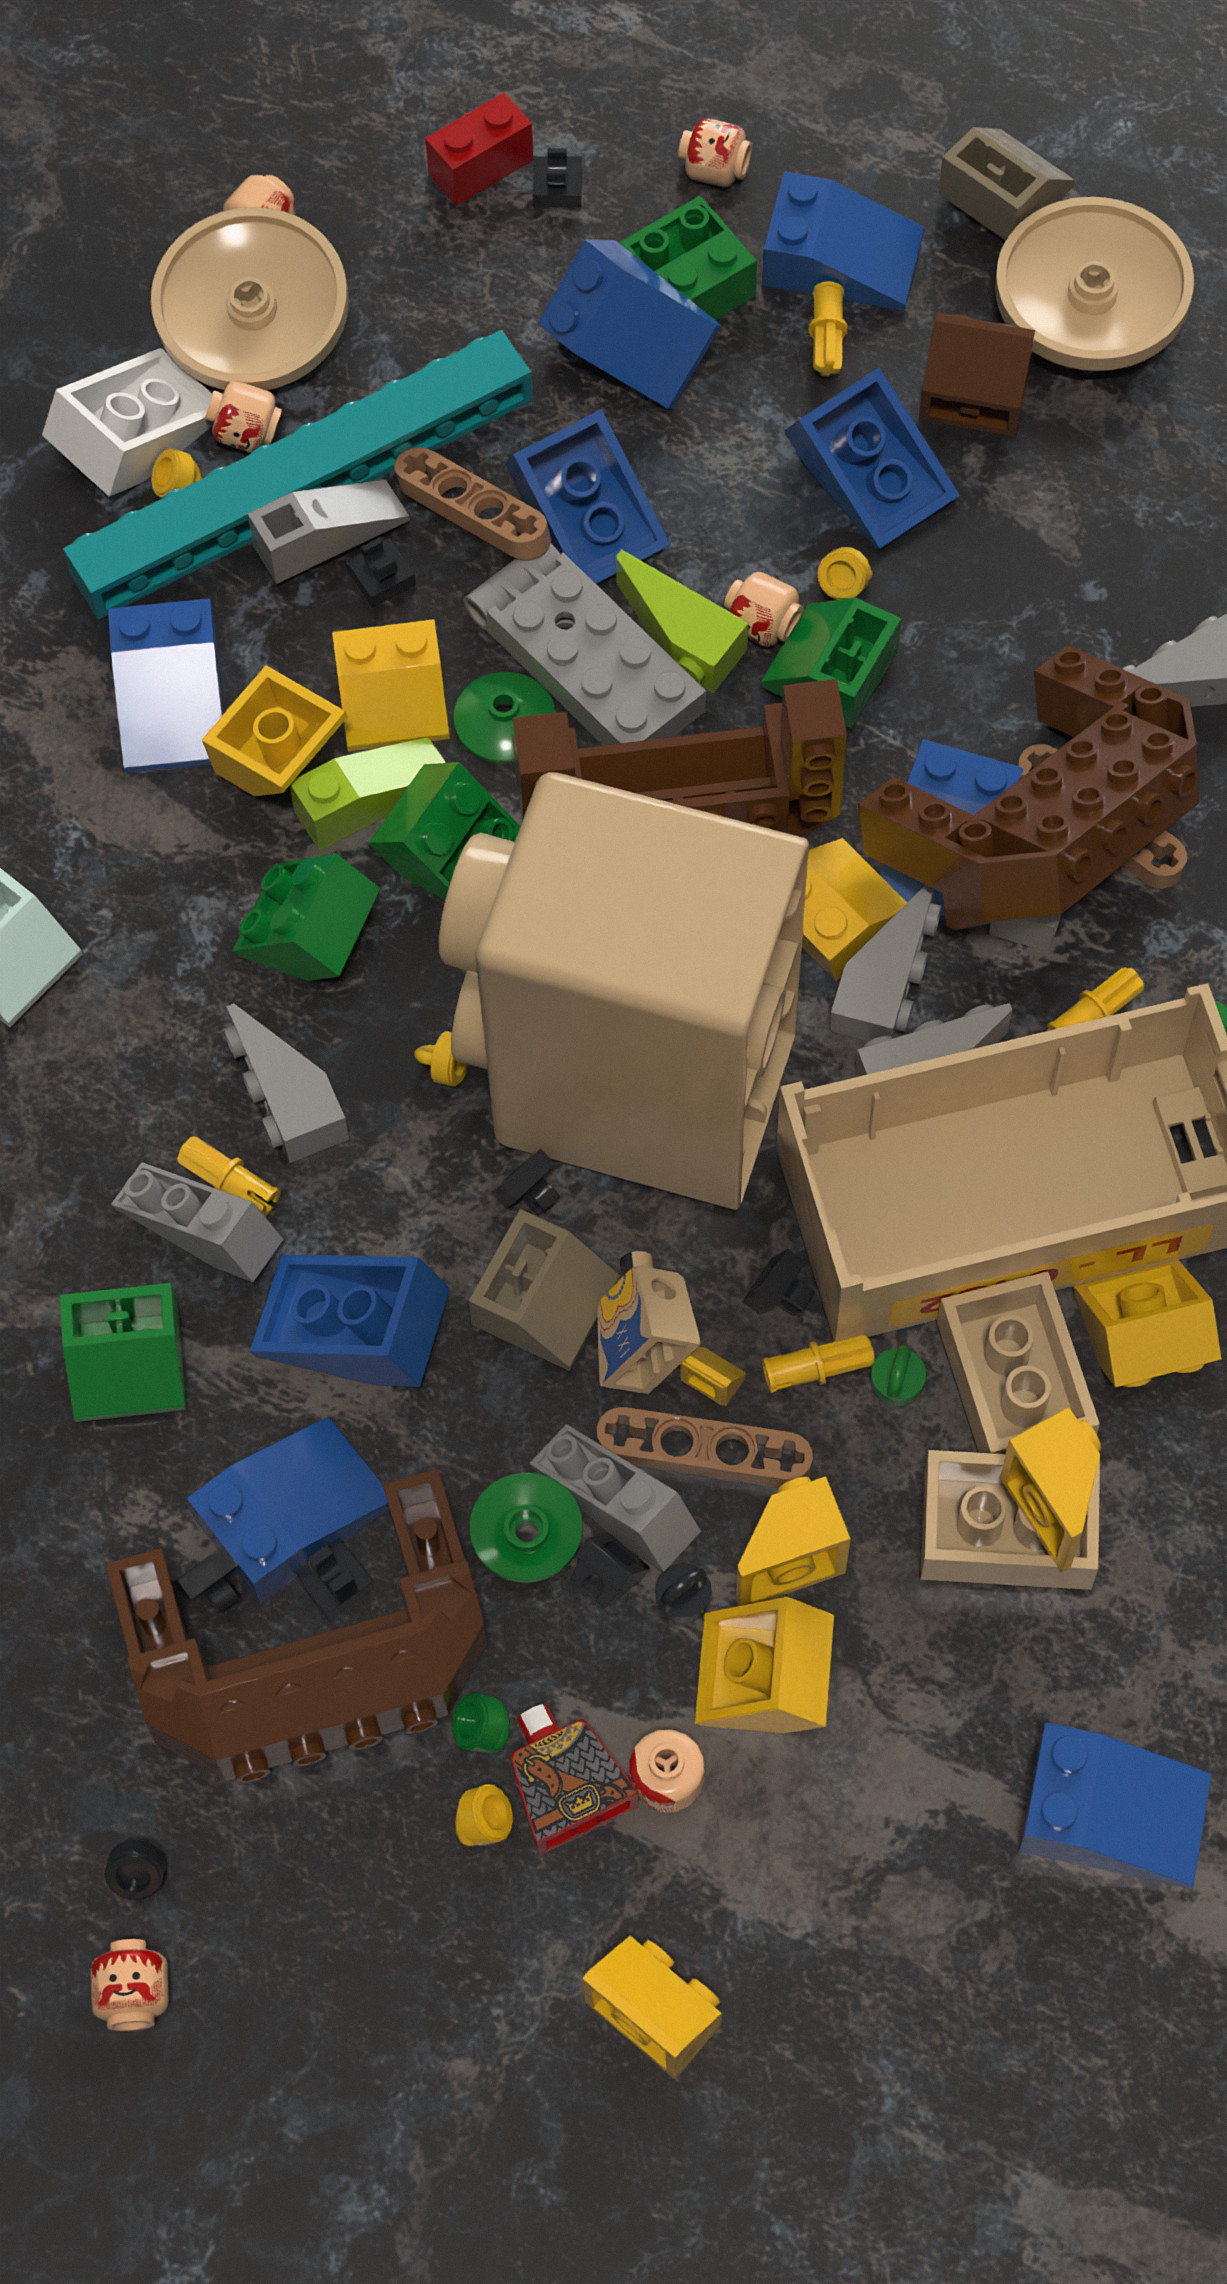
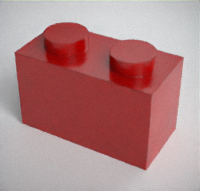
[425,92,534,206]

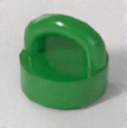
[870,1345,926,1406]
[452,1693,510,1753]

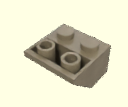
[939,127,1075,240]
[469,1209,620,1371]

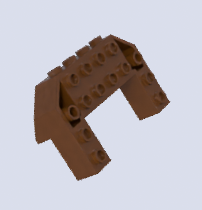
[858,645,1200,930]
[512,679,847,837]
[106,1468,488,1783]

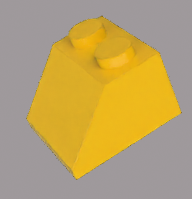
[332,619,450,752]
[202,665,348,796]
[802,838,907,981]
[1073,1260,1222,1388]
[1000,1407,1101,1573]
[736,1476,851,1606]
[695,1596,834,1734]
[582,1936,722,2079]

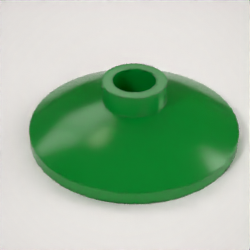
[453,672,556,764]
[470,1473,583,1583]

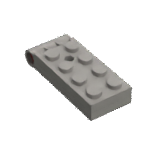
[463,543,706,745]

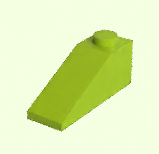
[616,549,748,693]
[290,737,445,851]

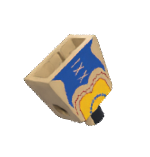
[597,1251,701,1394]

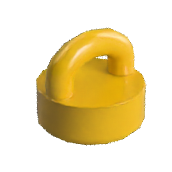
[151,448,202,497]
[818,547,872,600]
[414,1031,469,1087]
[455,1784,513,1846]

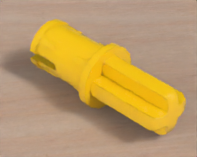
[809,281,847,377]
[1046,967,1144,1031]
[177,1136,281,1217]
[762,1335,874,1393]

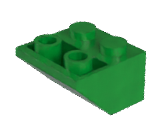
[620,196,757,320]
[761,598,902,729]
[369,762,521,900]
[233,853,381,981]
[60,1283,186,1422]

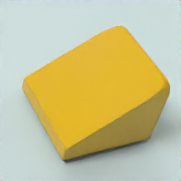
[680,1347,746,1406]

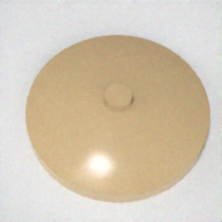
[995,197,1194,371]
[151,207,349,390]

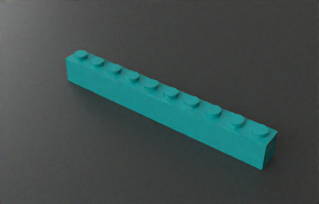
[63,329,533,620]

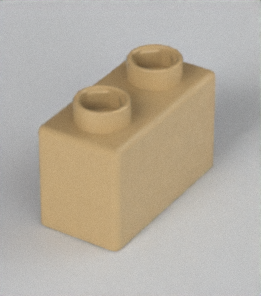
[439,772,809,1210]

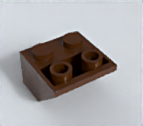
[919,312,1035,437]

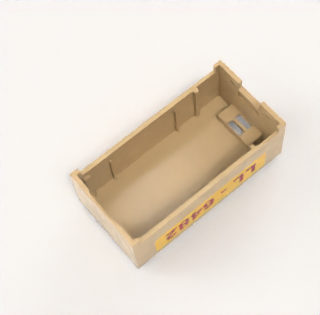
[776,983,1227,1342]

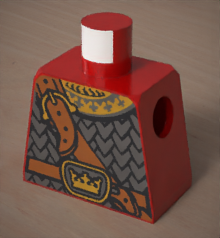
[510,1704,638,1856]

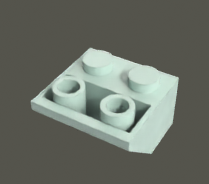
[0,868,83,1027]

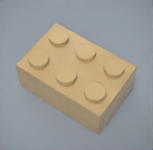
[937,1271,1100,1454]
[921,1450,1100,1590]

